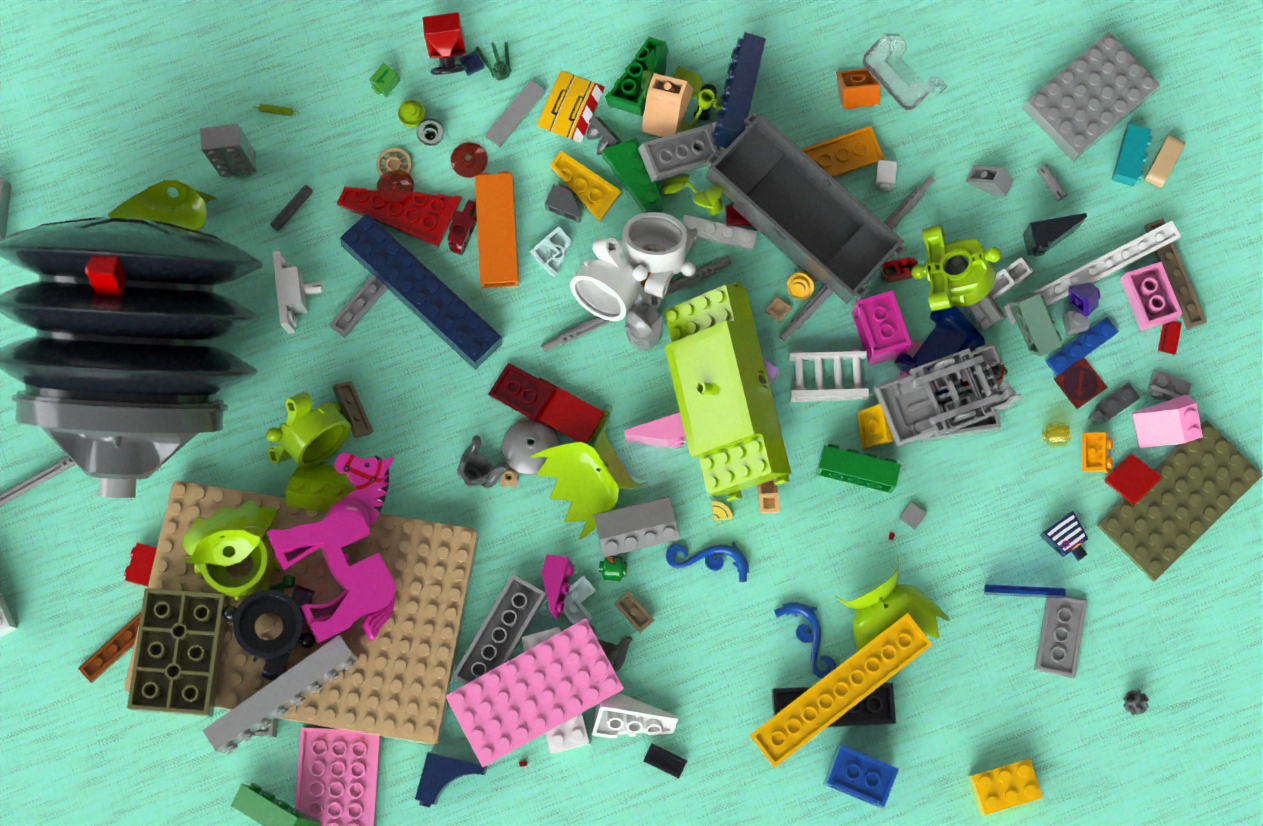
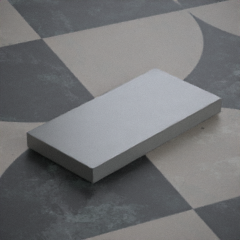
[1034,592,1087,678]

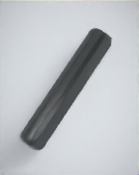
[270,185,313,231]

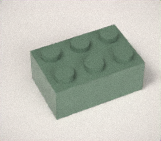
[1008,292,1062,356]

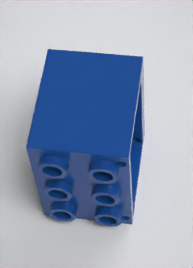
[823,745,899,808]

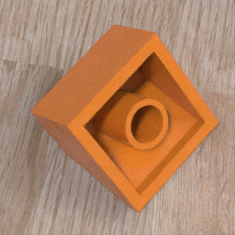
[836,67,880,109]

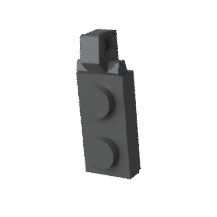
[1089,382,1140,424]

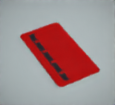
[1158,321,1182,355]

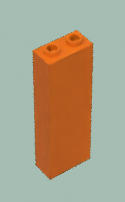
[475,171,519,288]

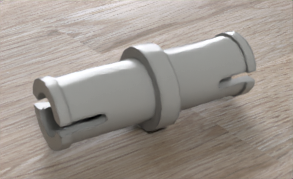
[1037,164,1068,201]

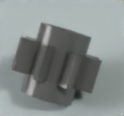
[1123,690,1149,715]

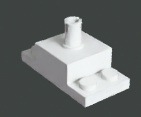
[272,250,323,334]

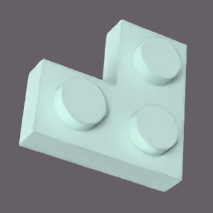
[563,576,596,625]

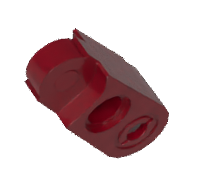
[447,200,477,256]

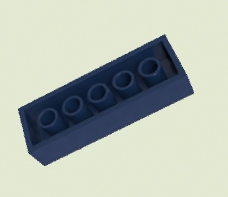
[712,32,766,149]

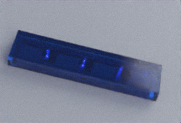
[984,585,1065,599]

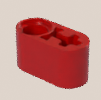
[881,257,918,283]

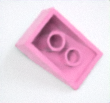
[1132,394,1203,448]
[624,412,687,449]

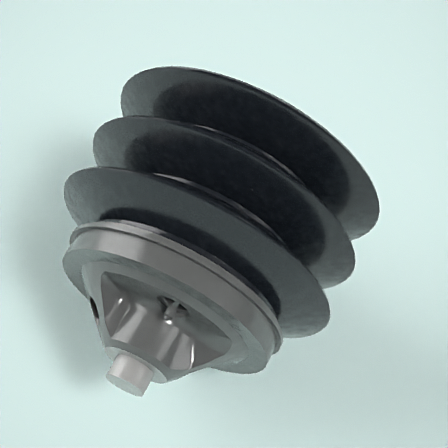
[0,217,263,498]

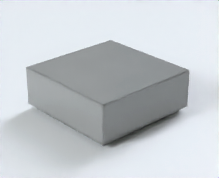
[899,502,927,530]

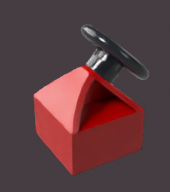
[422,12,467,75]

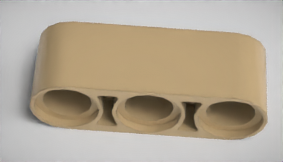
[1144,134,1186,189]

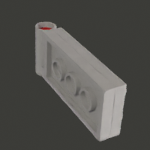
[638,121,726,182]

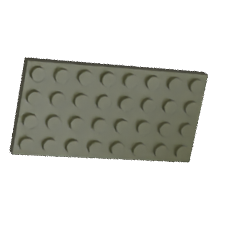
[1097,420,1263,582]

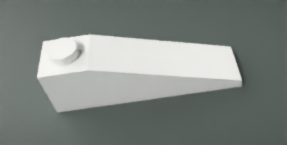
[591,693,678,738]

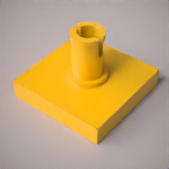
[857,404,893,450]

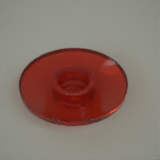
[451,142,488,178]
[377,170,414,203]

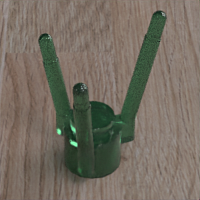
[476,42,512,80]

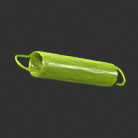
[253,104,299,116]
[589,404,612,446]

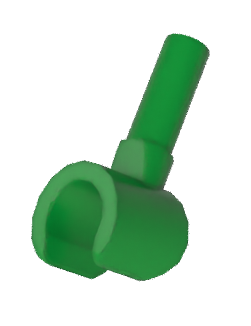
[270,575,295,590]

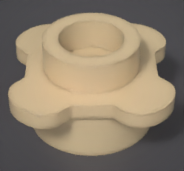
[499,469,519,487]

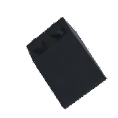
[1023,213,1087,257]

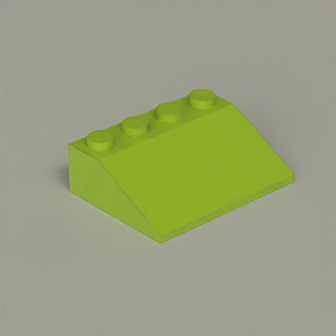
[285,463,354,513]

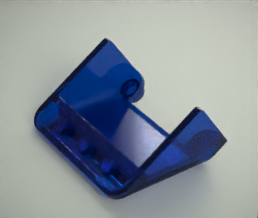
[894,306,985,396]

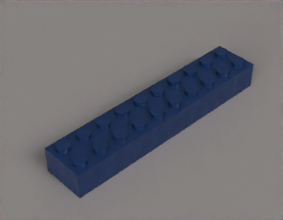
[340,213,502,370]

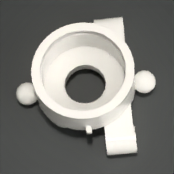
[616,212,697,298]
[570,238,661,321]

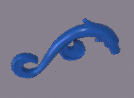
[666,542,749,582]
[774,602,836,679]

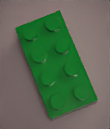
[816,444,901,493]

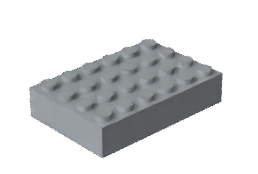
[1023,32,1160,162]

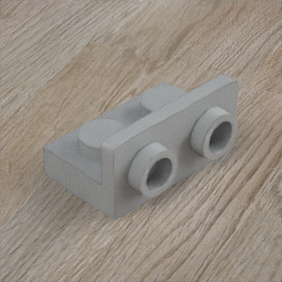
[1146,370,1192,401]

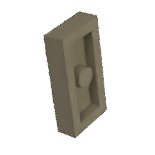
[614,591,655,633]

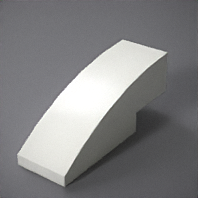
[989,257,1035,300]

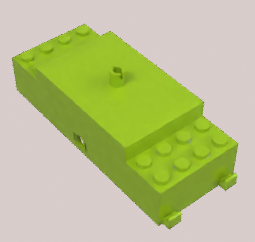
[664,282,791,501]

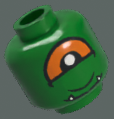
[599,556,627,581]

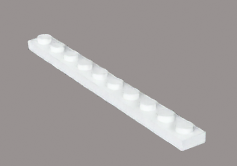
[1002,221,1181,325]

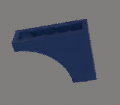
[415,752,487,808]

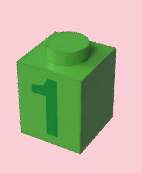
[369,63,400,97]

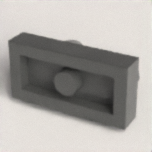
[587,116,622,155]

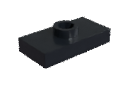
[643,743,687,779]

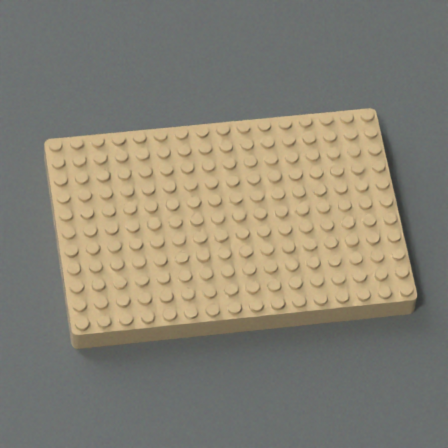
[125,481,479,745]

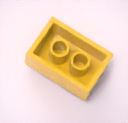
[969,758,1043,815]

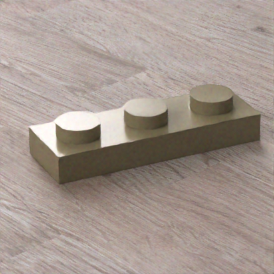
[332,381,373,438]

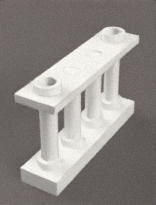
[789,348,869,402]

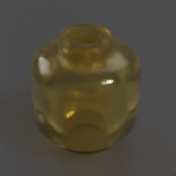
[1042,422,1071,447]

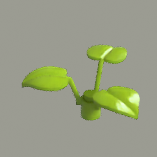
[673,66,751,133]
[659,174,724,215]

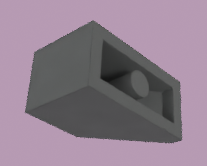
[545,184,581,223]

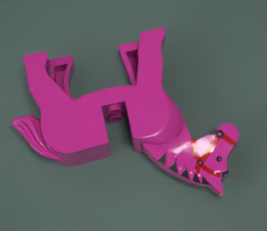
[267,453,395,643]

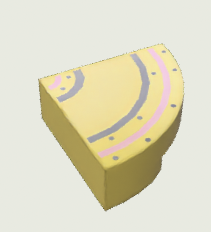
[711,501,733,521]

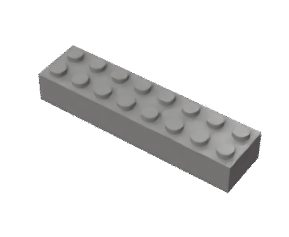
[202,635,359,754]

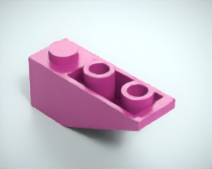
[542,554,574,619]

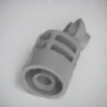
[624,305,662,350]

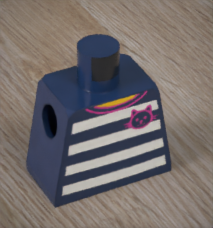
[1040,511,1088,561]

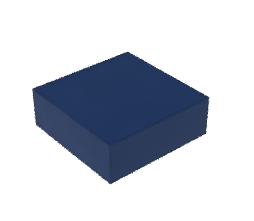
[459,51,484,76]

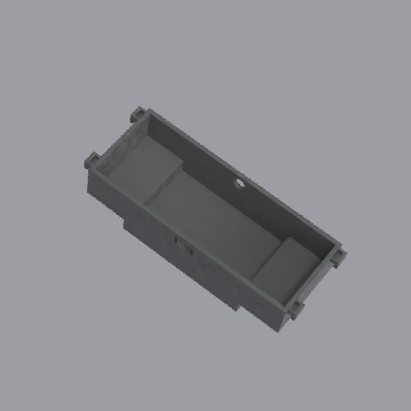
[706,111,907,304]

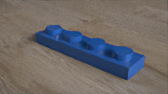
[1045,317,1119,376]

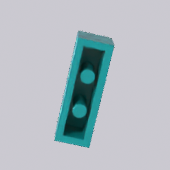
[1112,123,1152,186]

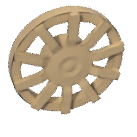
[376,148,412,182]

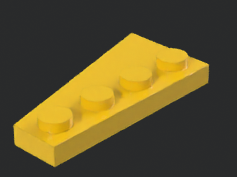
[550,151,622,222]

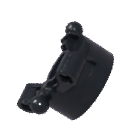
[223,584,315,681]

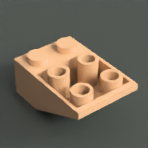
[641,73,694,137]

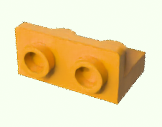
[1082,432,1113,474]

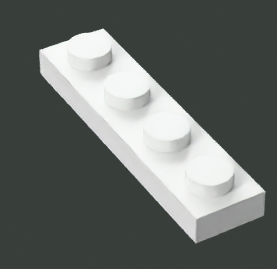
[682,215,757,251]

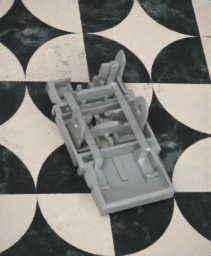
[874,344,1022,447]

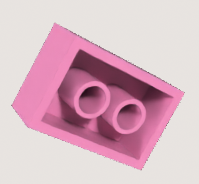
[1120,262,1183,332]

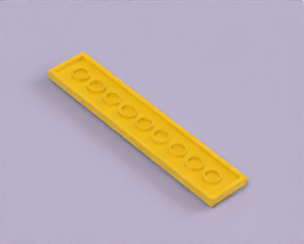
[749,613,933,768]

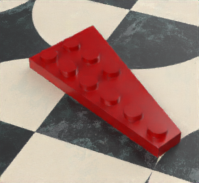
[337,187,462,247]

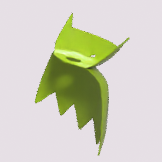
[108,179,217,231]
[530,420,648,540]
[181,500,277,567]
[836,555,950,651]

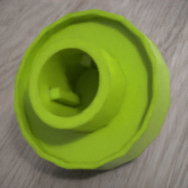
[398,100,426,128]

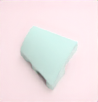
[529,226,571,278]

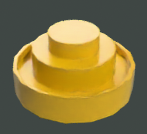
[787,271,815,299]

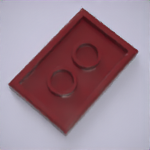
[488,363,556,422]

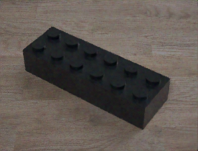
[772,683,896,728]

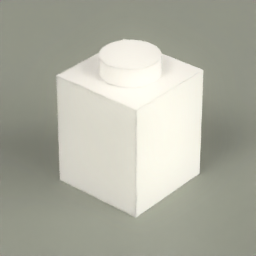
[874,160,897,191]

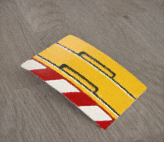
[537,71,605,143]

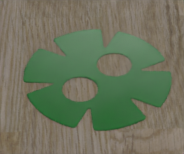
[641,46,667,100]

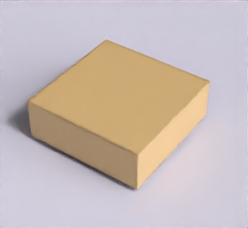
[765,296,792,323]

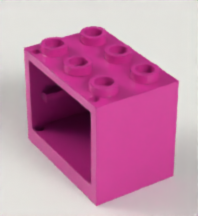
[851,290,912,366]

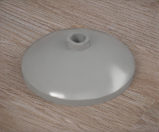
[502,419,560,475]

